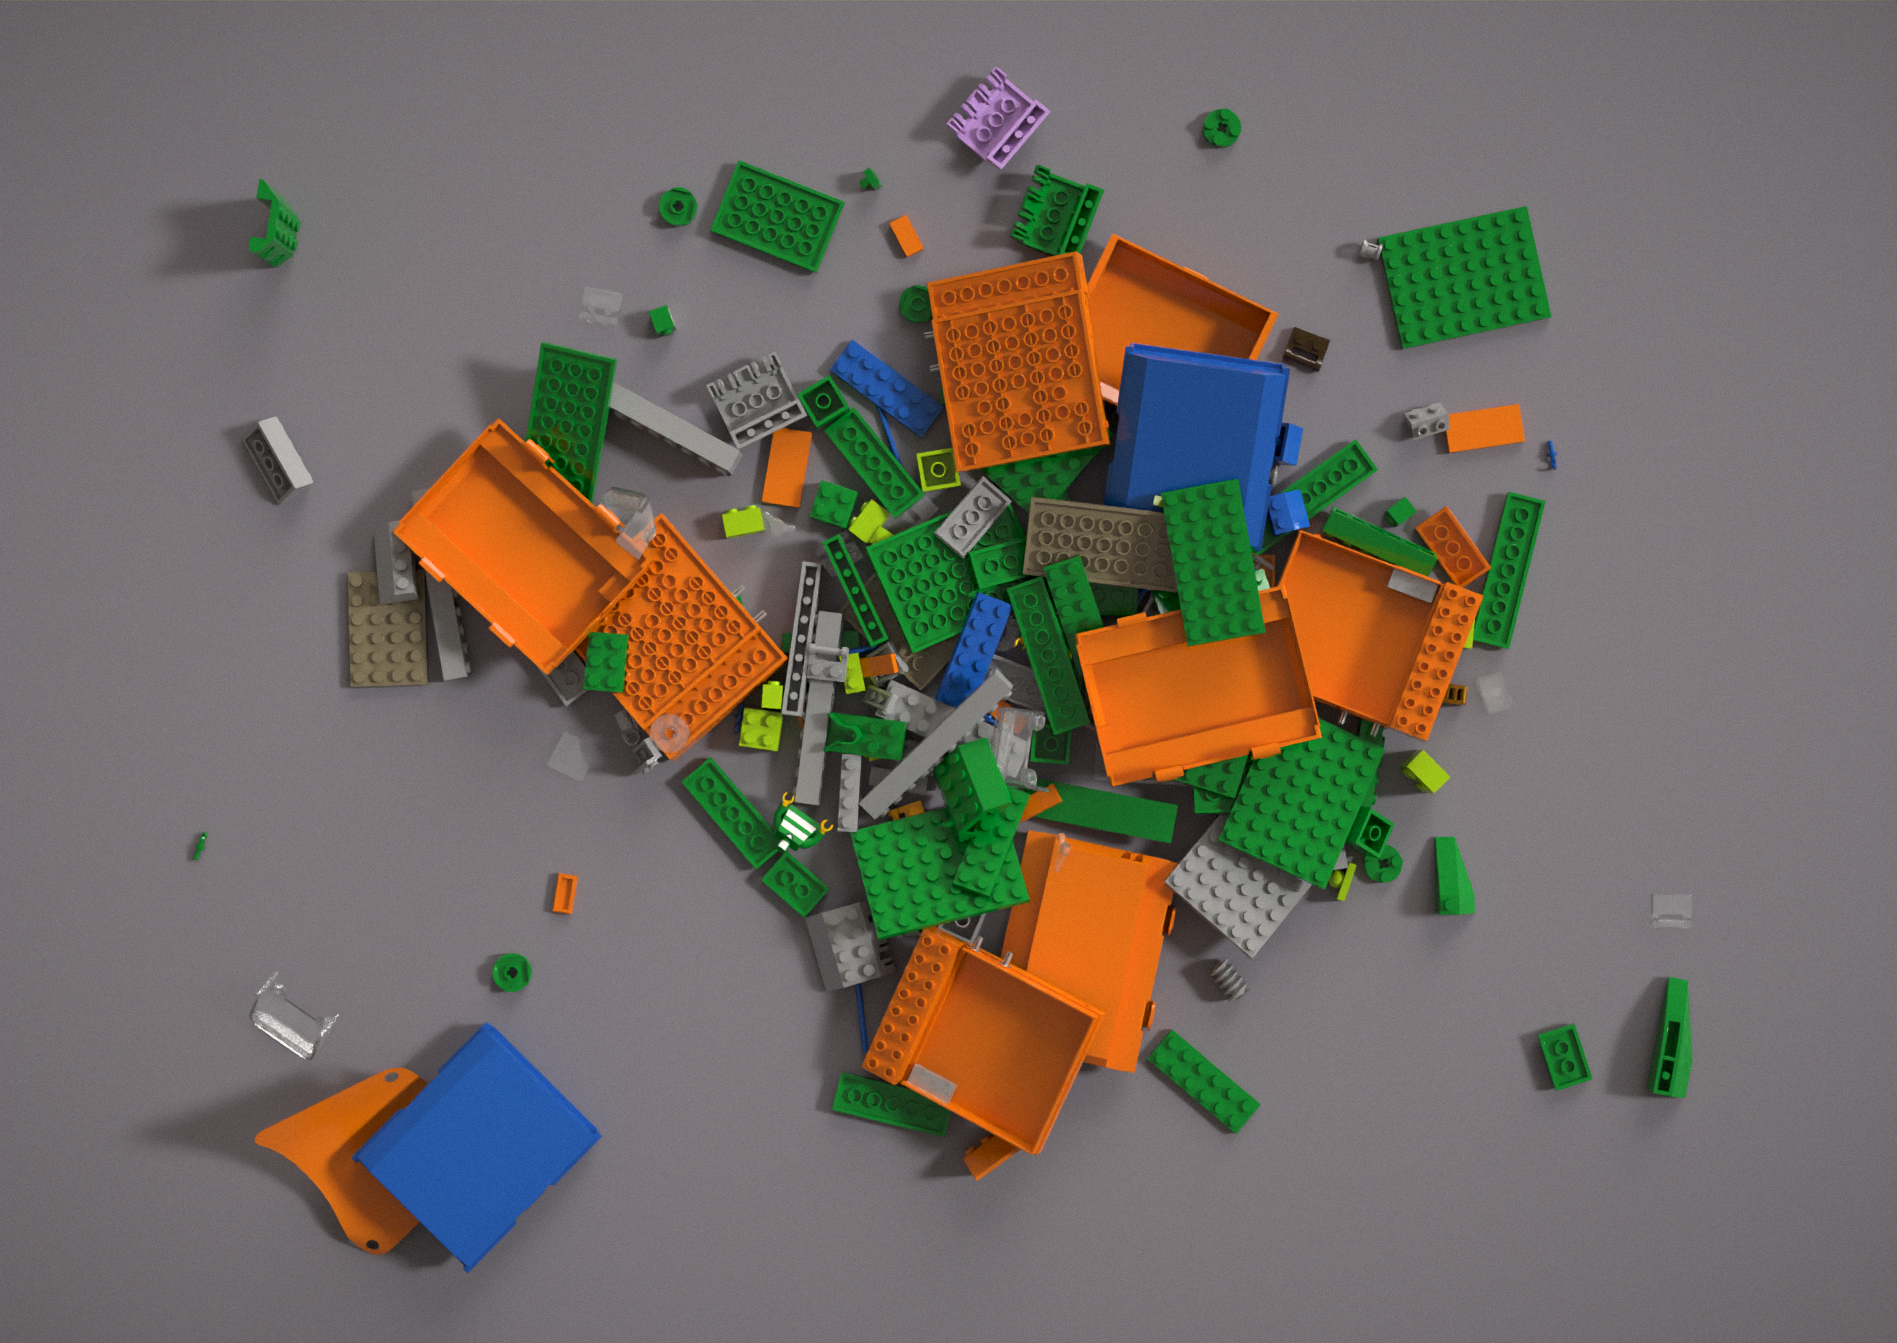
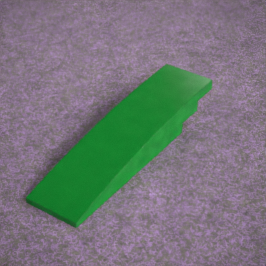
[1023,776,1178,843]

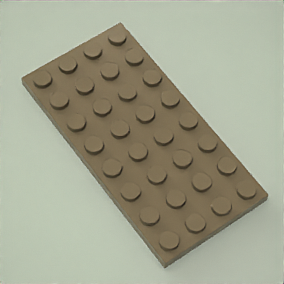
[1023,497,1177,592]

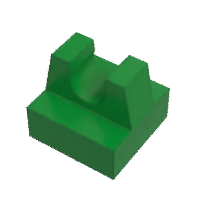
[859,168,883,190]

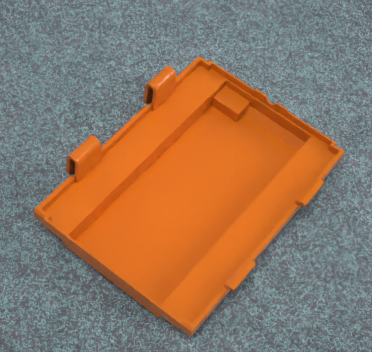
[392,418,654,675]
[1075,585,1322,787]
[1001,830,1179,1073]

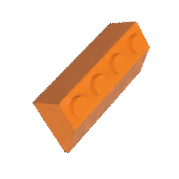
[963,1134,1021,1181]

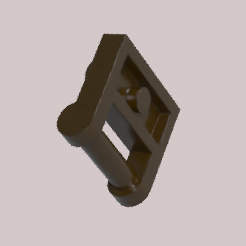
[1282,327,1330,372]

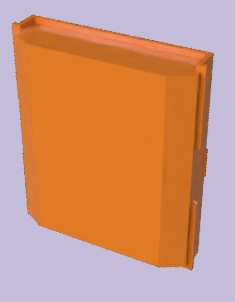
[1085,233,1279,410]

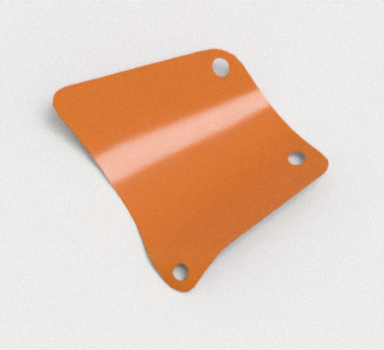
[255,1068,428,1255]

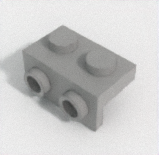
[1404,403,1450,440]
[632,737,662,775]

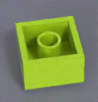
[916,448,961,493]
[739,708,784,751]
[1400,750,1450,794]

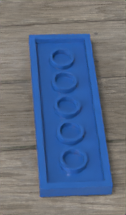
[830,339,944,439]
[935,592,1012,708]

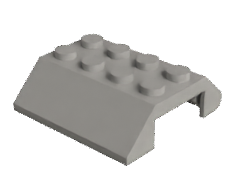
[706,351,807,450]
[805,899,896,992]

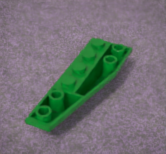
[1647,977,1693,1098]

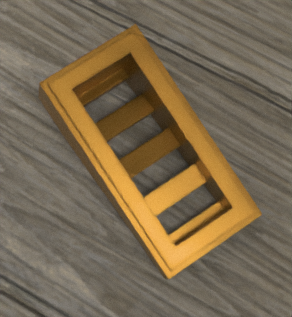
[1442,684,1468,706]

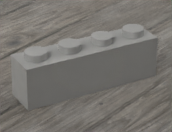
[838,754,862,832]

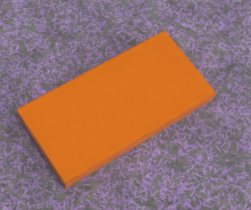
[1445,404,1525,453]
[762,428,812,508]
[1415,505,1491,588]

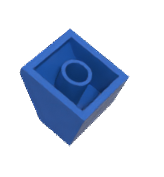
[1273,423,1303,466]
[1267,490,1310,537]

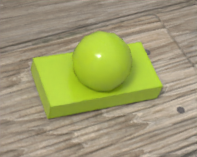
[1328,862,1356,901]

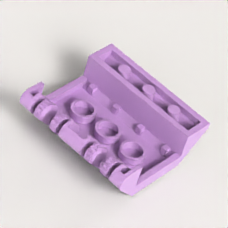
[946,66,1051,170]

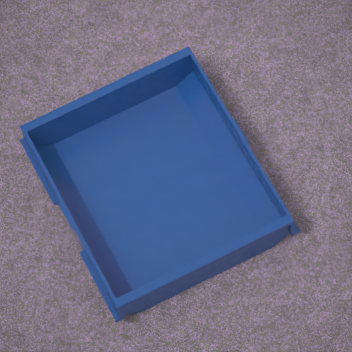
[1104,343,1290,551]
[351,1022,602,1274]

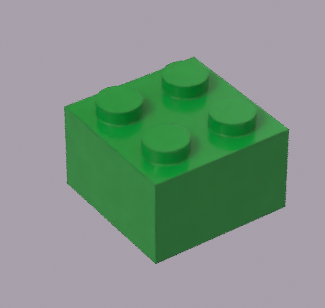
[797,375,850,430]
[809,480,859,530]
[1030,723,1072,765]
[1345,806,1395,859]

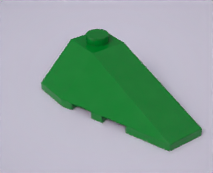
[1435,837,1475,915]

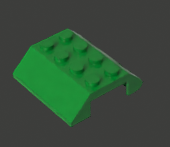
[1009,165,1104,256]
[249,179,301,268]
[933,738,1013,842]

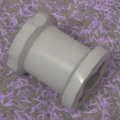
[1359,240,1382,261]

